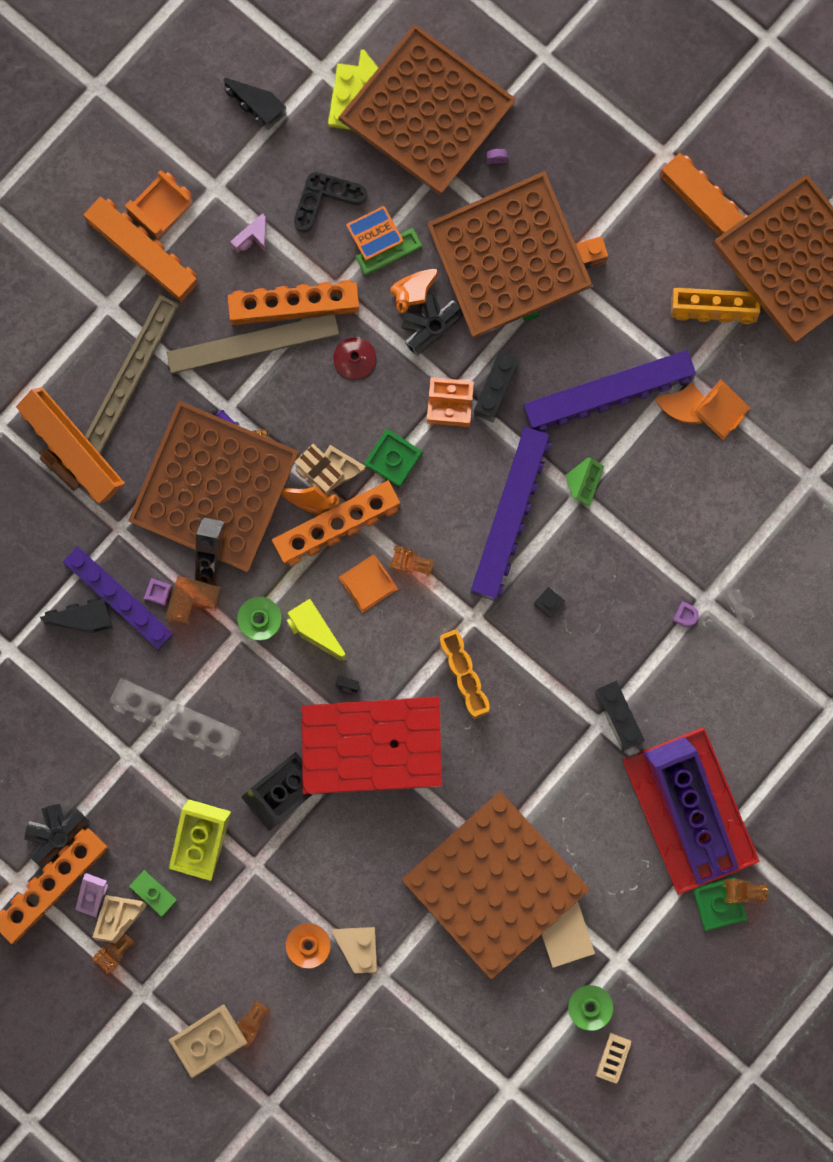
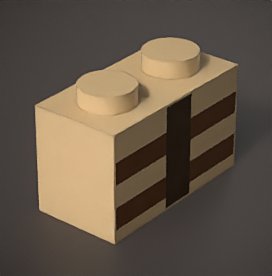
[295,444,345,495]

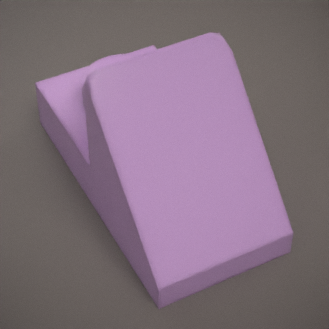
[231,213,266,253]
[75,873,108,917]

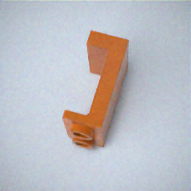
[125,170,193,240]

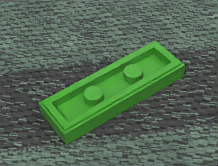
[356,228,422,276]

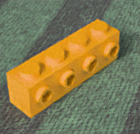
[671,288,760,324]

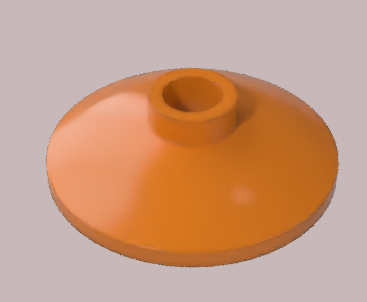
[286,923,331,968]

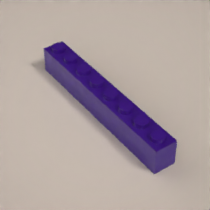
[523,350,696,432]
[470,427,551,601]

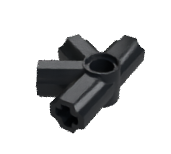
[401,294,464,357]
[24,804,90,869]

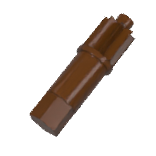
[39,449,81,492]

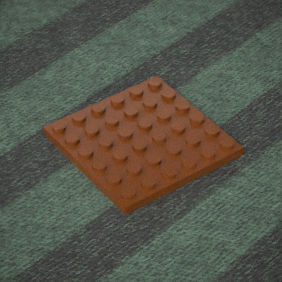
[338,24,516,196]
[427,171,593,339]
[711,174,833,345]
[128,401,300,572]
[401,791,591,980]

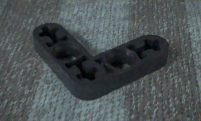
[294,172,367,233]

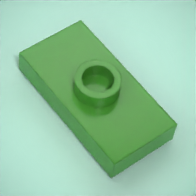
[129,870,177,917]

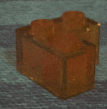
[165,576,222,627]

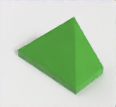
[565,458,604,506]

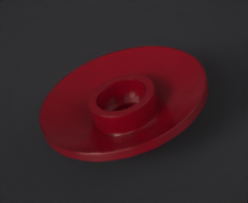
[333,337,376,380]

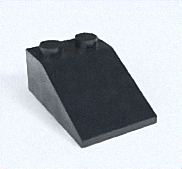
[241,752,314,831]

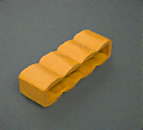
[440,630,489,719]

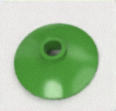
[237,597,281,641]
[568,985,613,1031]

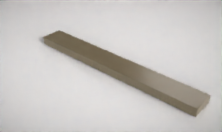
[85,295,180,455]
[166,313,339,374]

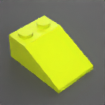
[287,599,347,662]
[169,800,231,881]

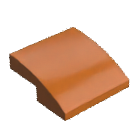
[427,378,474,427]

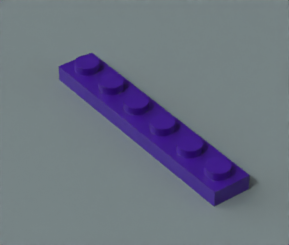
[63,546,174,650]

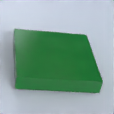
[363,429,423,488]
[693,877,748,931]

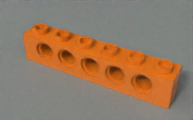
[228,280,359,325]
[272,480,401,566]
[0,828,109,944]

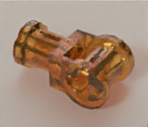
[388,546,434,577]
[723,879,769,904]
[91,932,136,976]
[236,999,271,1048]

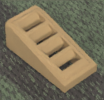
[595,1033,632,1084]

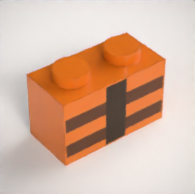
[576,236,608,269]

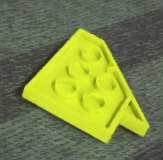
[328,49,378,130]

